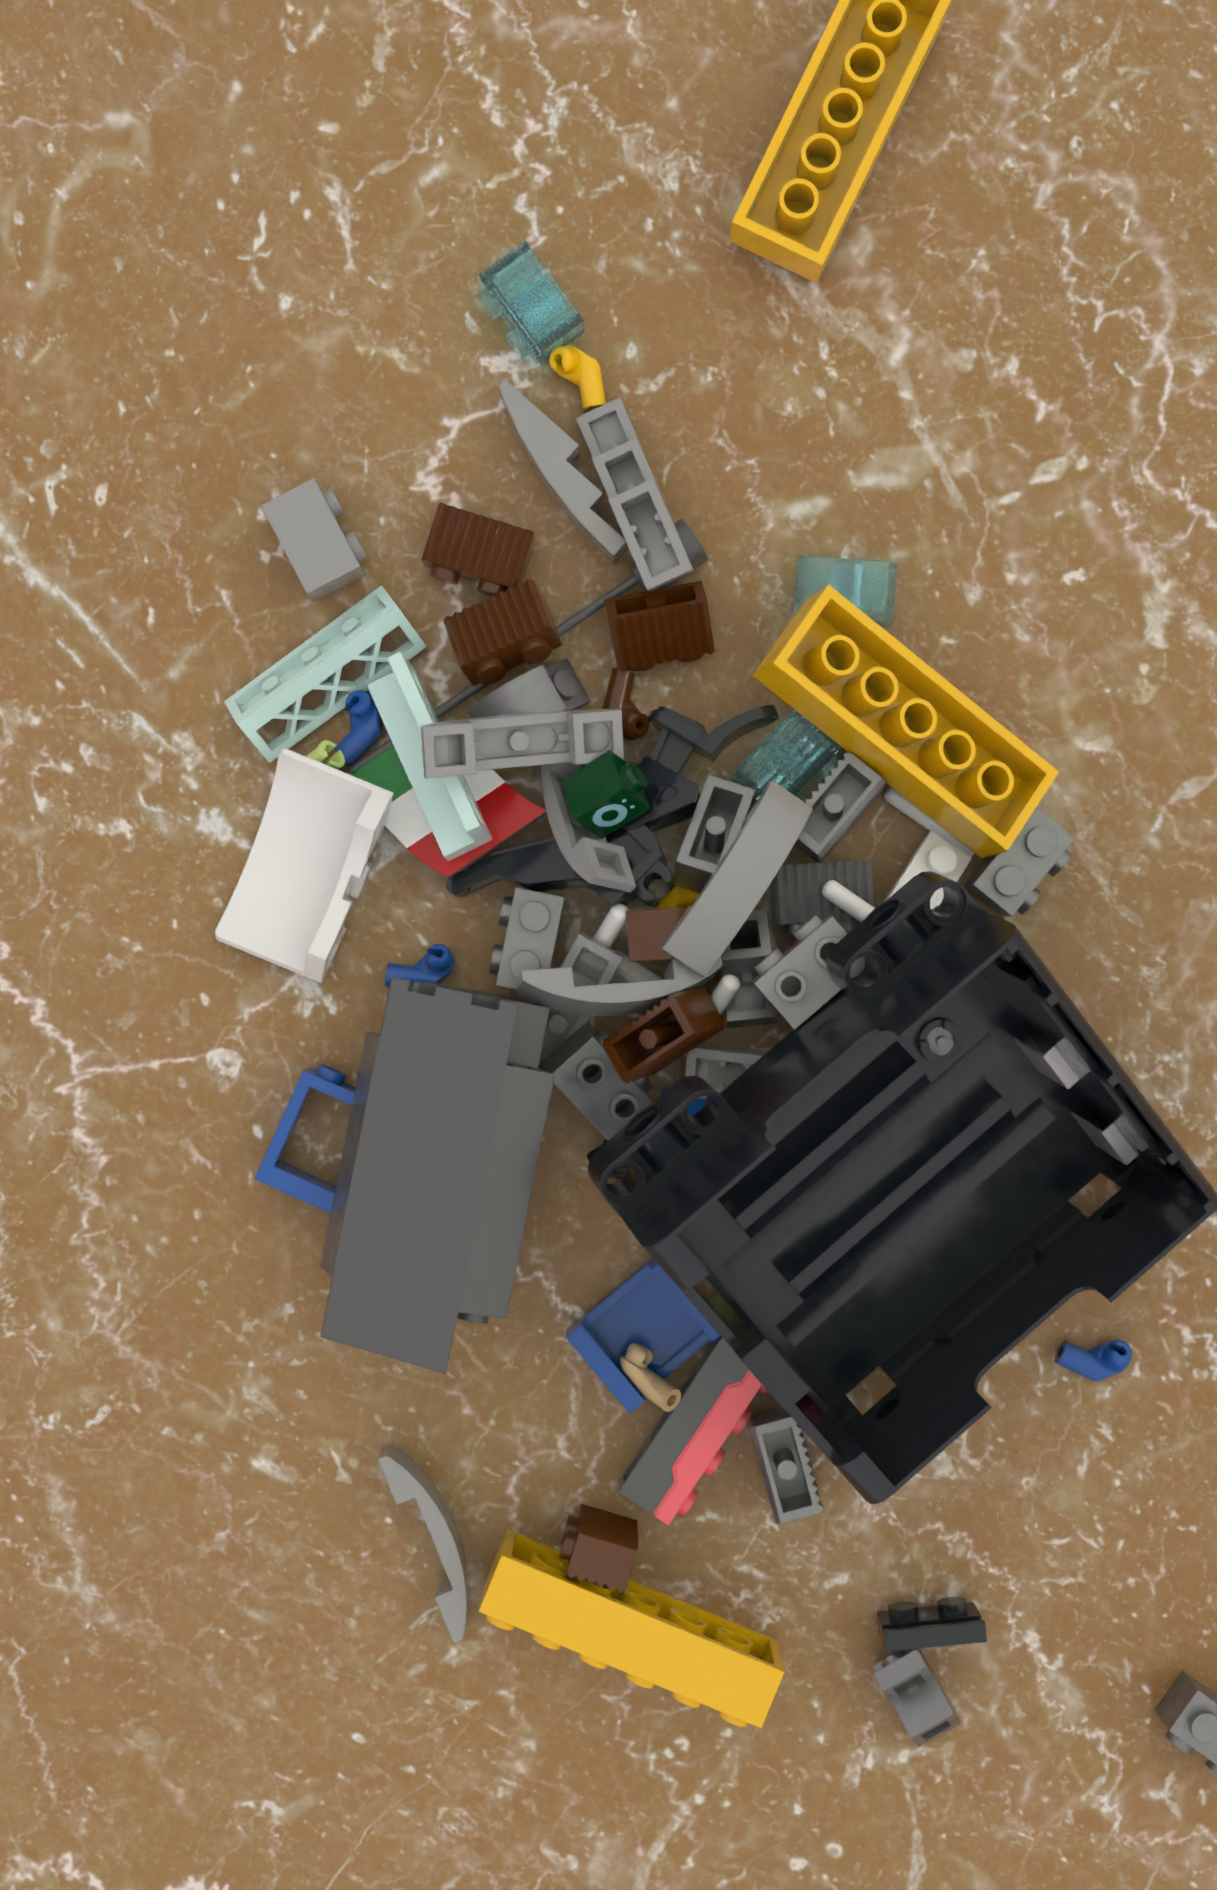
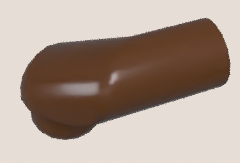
[603,668,650,740]

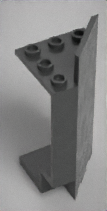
[320,977,555,1374]

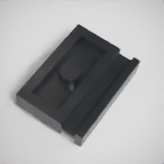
[876,1597,987,1652]

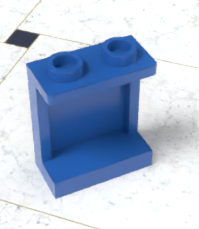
[566,1258,721,1413]

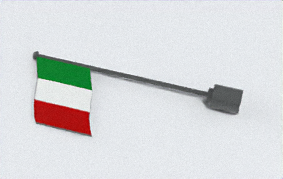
[342,519,708,879]

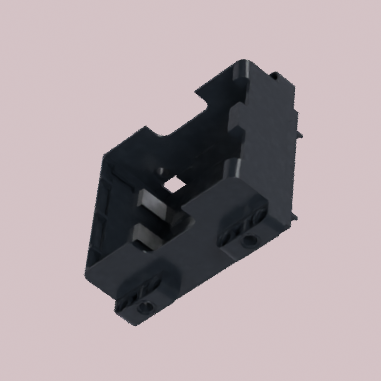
[588,871,1217,1504]

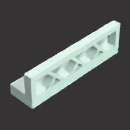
[224,585,427,763]
[367,651,493,861]

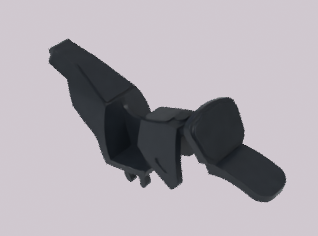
[446,705,779,907]

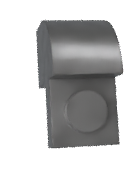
[467,658,590,718]
[719,909,777,1029]
[873,1649,961,1747]

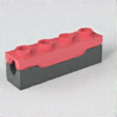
[619,1337,767,1526]

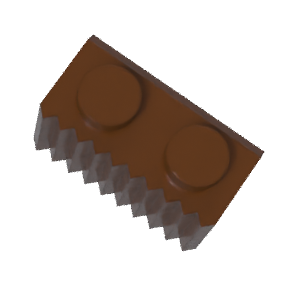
[421,503,536,596]
[443,579,563,686]
[604,580,715,671]
[603,986,725,1084]
[559,1504,639,1593]

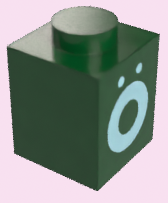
[562,750,650,839]

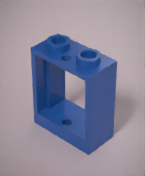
[255,1064,355,1213]

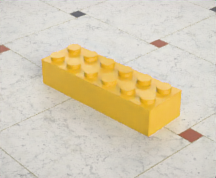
[729,0,952,284]
[752,584,1059,858]
[479,1528,785,1728]

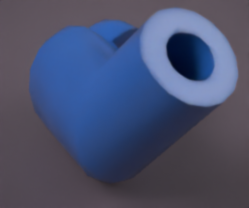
[334,690,382,766]
[385,944,455,987]
[1055,1339,1132,1381]

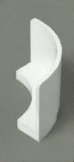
[215,749,393,983]

